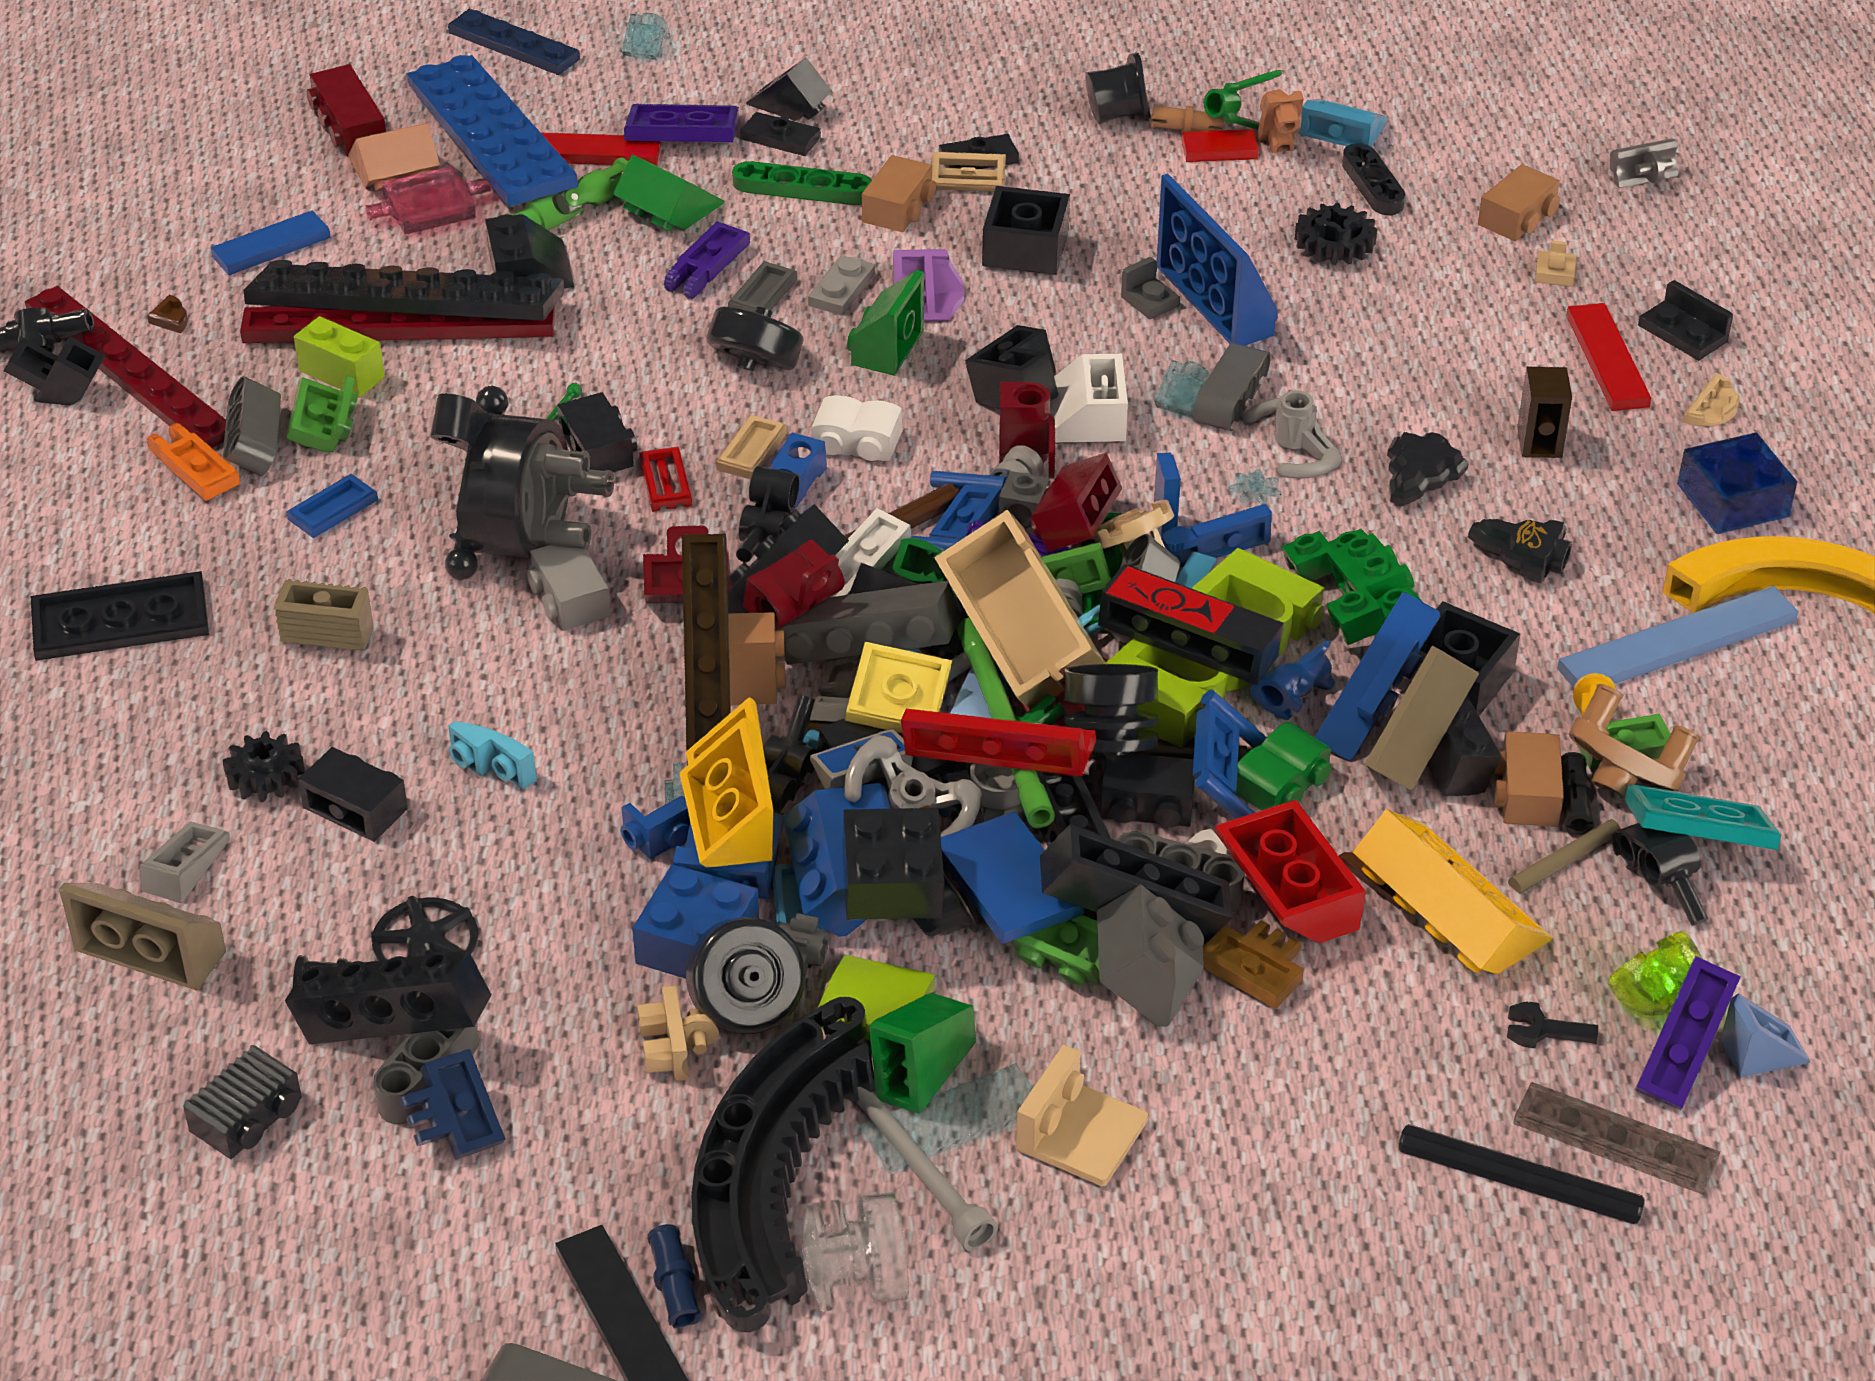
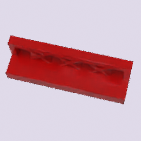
[901,708,1096,776]

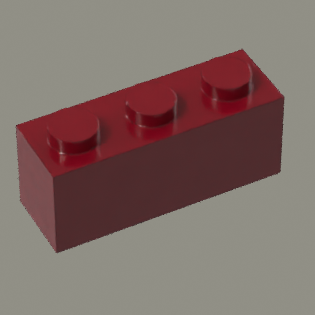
[306,64,386,157]
[1031,452,1122,552]

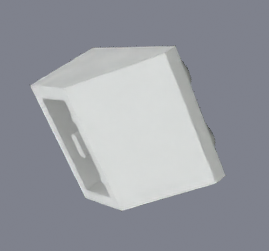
[1050,354,1128,443]

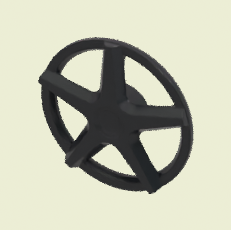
[371,896,478,961]

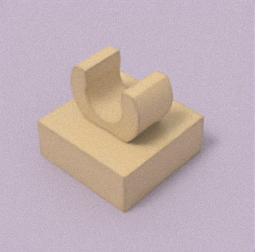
[1535,240,1576,287]

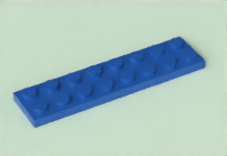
[406,55,578,207]

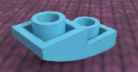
[448,721,537,790]

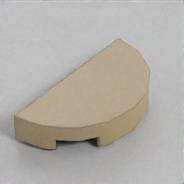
[1682,373,1740,426]

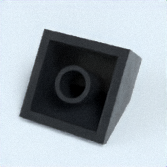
[485,214,574,289]

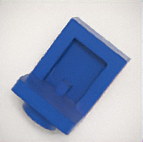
[620,795,690,859]

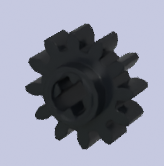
[222,731,305,802]

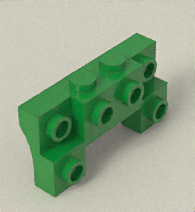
[1281,528,1422,645]

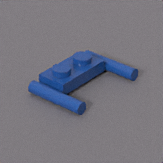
[910,471,1007,550]
[1193,690,1267,819]

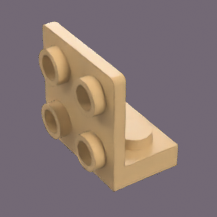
[1016,1044,1148,1186]

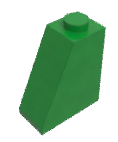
[869,992,976,1114]

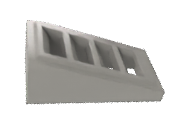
[140,821,230,903]

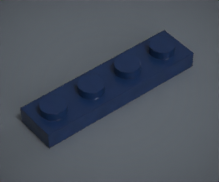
[448,8,580,75]

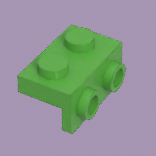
[286,375,358,452]
[1011,915,1100,986]

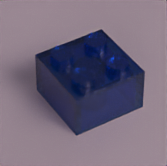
[1677,432,1797,534]

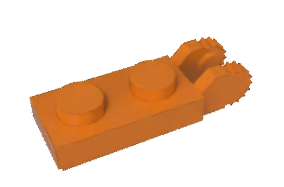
[147,423,240,501]

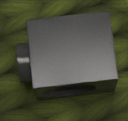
[999,471,1050,536]

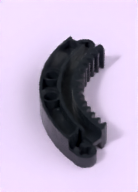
[691,997,874,1332]

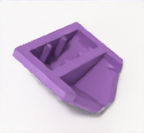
[893,249,964,322]

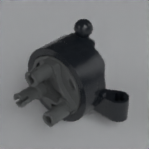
[430,385,614,580]

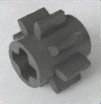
[779,913,829,974]

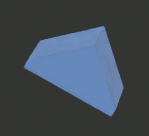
[1720,993,1810,1077]

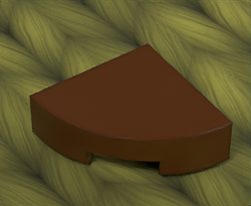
[147,294,188,334]

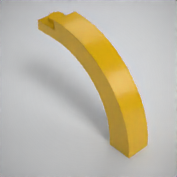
[1662,536,1875,614]

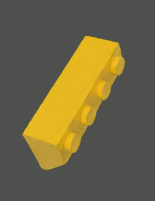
[1353,809,1553,974]

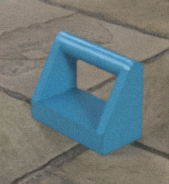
[1300,99,1388,147]

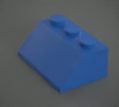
[783,783,891,937]

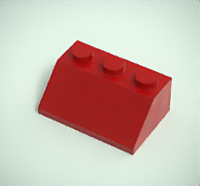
[1215,800,1366,944]

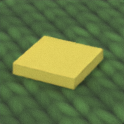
[845,642,952,733]

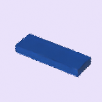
[210,210,331,275]

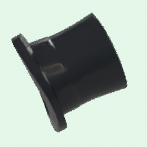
[1085,52,1151,125]

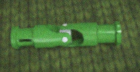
[506,157,629,230]

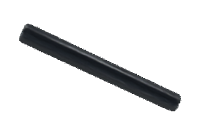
[1399,1124,1645,1224]

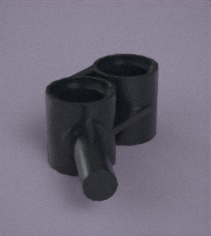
[736,466,800,563]
[763,694,817,816]
[1612,823,1709,926]

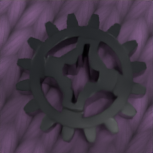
[1294,203,1377,265]

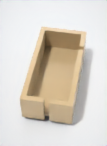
[934,510,1106,710]

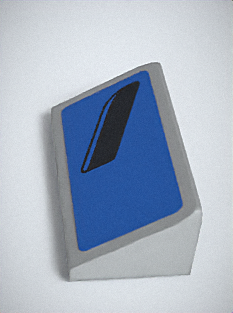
[810,728,913,789]

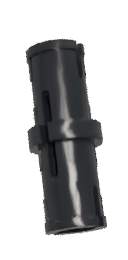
[1561,752,1594,835]

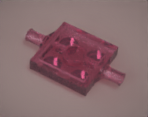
[365,166,491,235]

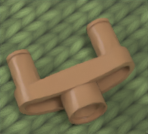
[1569,684,1700,799]

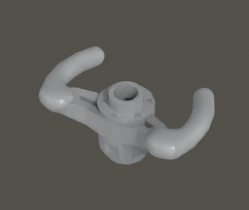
[1243,390,1342,478]
[844,735,982,837]

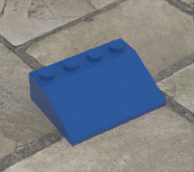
[1157,174,1278,345]

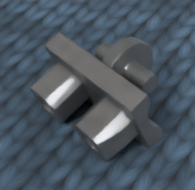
[1610,138,1678,188]

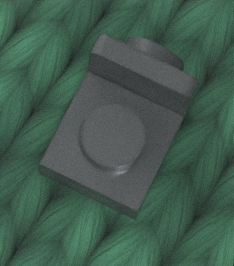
[1121,257,1180,320]

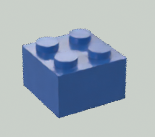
[632,864,759,979]

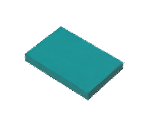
[1625,784,1781,850]

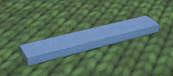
[1557,586,1799,687]

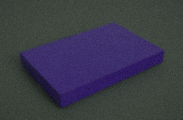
[624,104,739,142]

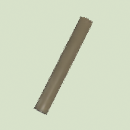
[1508,819,1621,894]

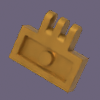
[1203,920,1304,1009]

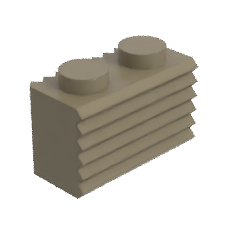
[274,579,374,651]

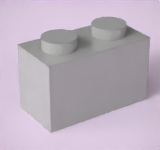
[527,545,611,631]

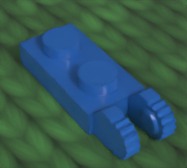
[1161,504,1272,568]

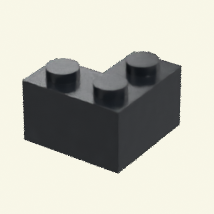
[965,325,1059,409]

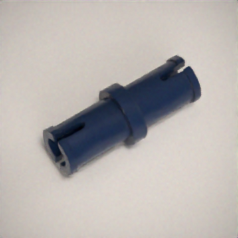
[647,1224,702,1328]

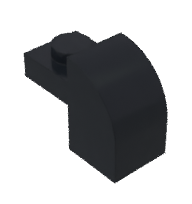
[4,336,105,406]

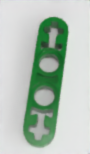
[732,161,872,205]

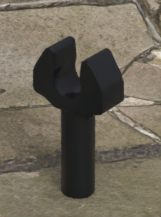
[1507,1001,1598,1048]

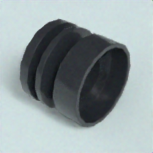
[1065,664,1158,756]

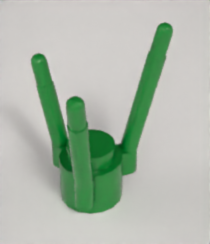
[1203,70,1282,130]

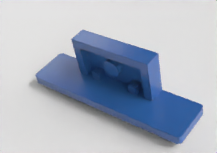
[1315,593,1440,761]

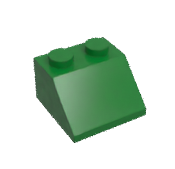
[613,154,725,231]
[847,270,924,376]

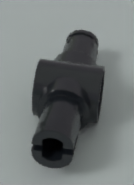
[0,308,95,352]

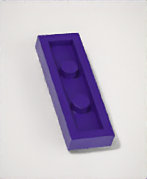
[1635,956,1741,1110]

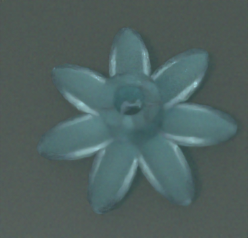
[1229,469,1282,505]

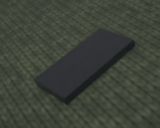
[30,571,209,661]

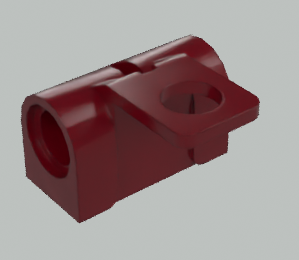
[999,382,1056,479]
[643,525,731,604]
[743,539,844,630]

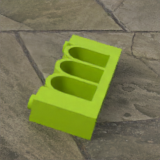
[1106,548,1325,748]

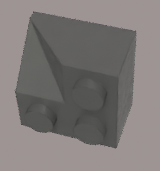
[1097,884,1204,1027]

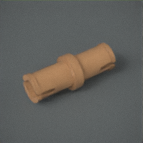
[1151,104,1224,132]

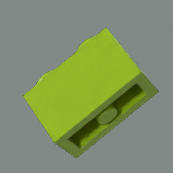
[294,316,385,398]

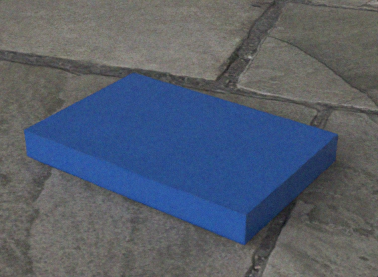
[941,811,1085,944]

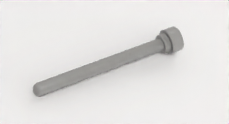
[856,1087,998,1251]

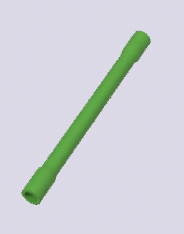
[956,618,1055,828]

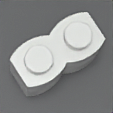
[811,395,903,461]

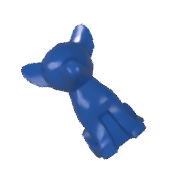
[1250,639,1335,720]

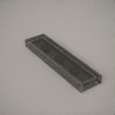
[1513,1082,1721,1195]

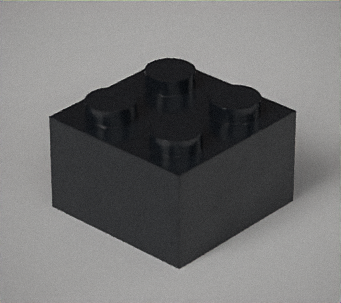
[982,186,1070,275]
[1397,601,1521,716]
[842,808,944,920]

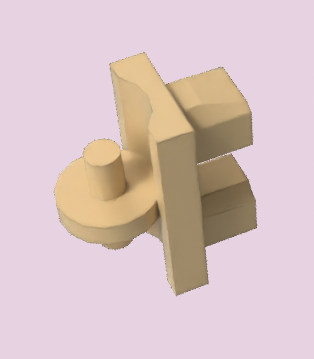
[637,985,719,1081]

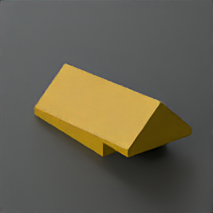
[679,697,773,868]

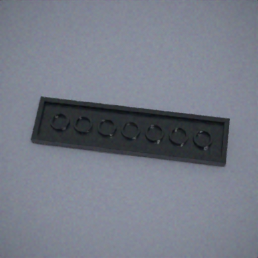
[243,260,564,320]

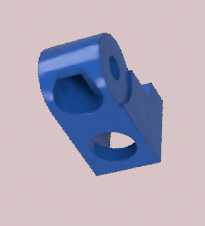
[771,432,827,509]

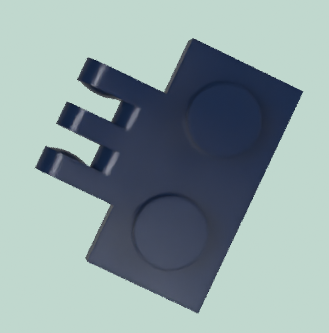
[399,1049,506,1160]

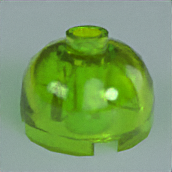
[1607,930,1703,1020]

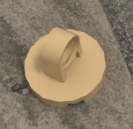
[1093,499,1174,557]

